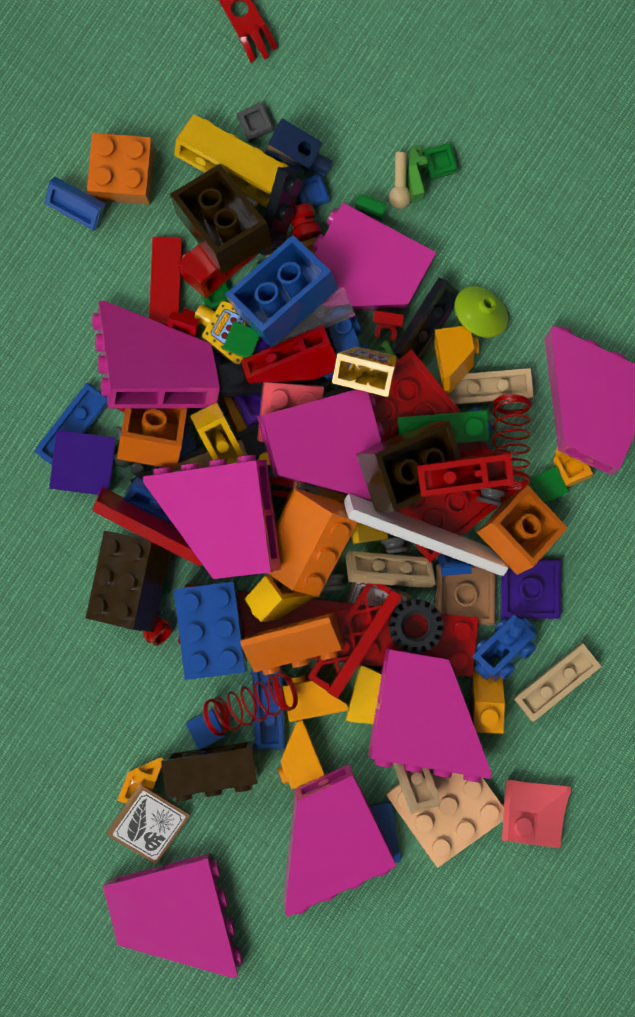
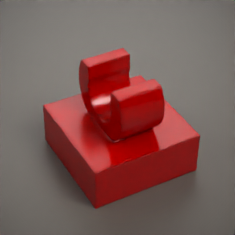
[167,308,200,338]
[373,310,404,341]

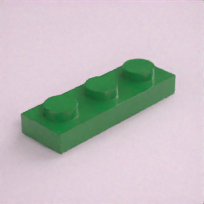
[397,410,489,443]

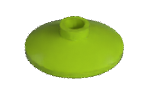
[454,286,508,338]

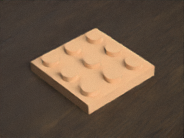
[385,769,504,868]

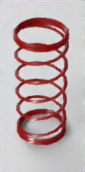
[492,394,531,490]
[203,672,298,736]

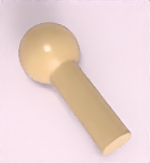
[389,152,411,209]

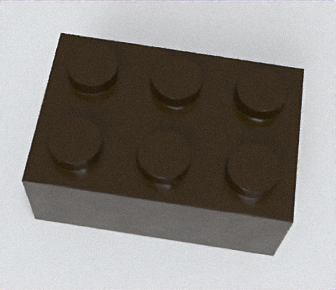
[170,164,272,274]
[356,421,461,512]
[86,531,171,632]
[161,740,260,801]

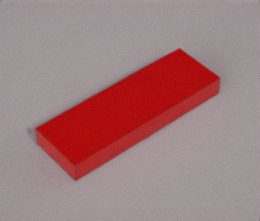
[149,237,182,326]

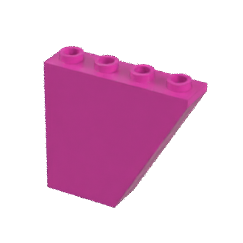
[313,203,436,313]
[92,301,220,409]
[544,326,635,476]
[257,389,384,501]
[143,455,281,579]
[368,649,492,783]
[283,764,397,917]
[103,853,243,978]

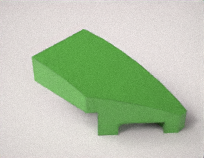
[407,145,428,203]

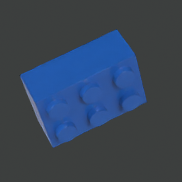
[225,235,339,348]
[174,581,248,680]

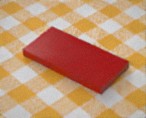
[92,486,202,566]

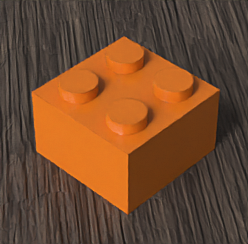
[87,133,155,205]
[117,408,187,470]
[476,485,568,575]

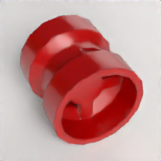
[290,203,322,242]

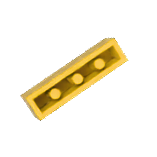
[174,114,288,207]

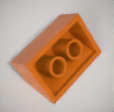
[267,488,358,597]
[240,612,344,675]

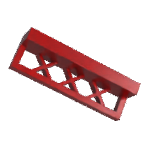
[307,583,402,699]

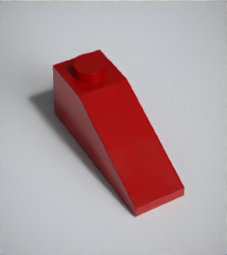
[177,244,259,299]
[241,325,337,383]
[417,451,514,497]

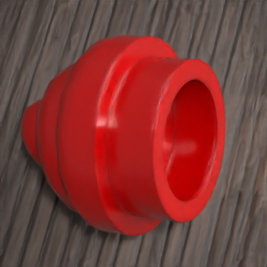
[143,616,172,646]

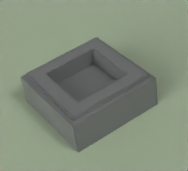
[236,102,275,143]

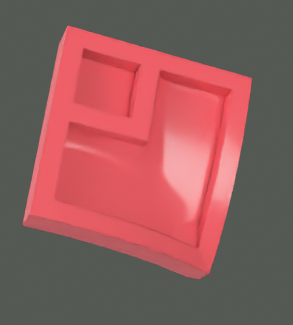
[502,780,571,848]

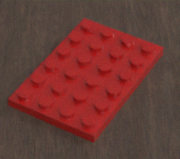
[372,349,519,562]

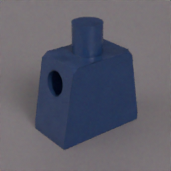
[264,118,333,176]

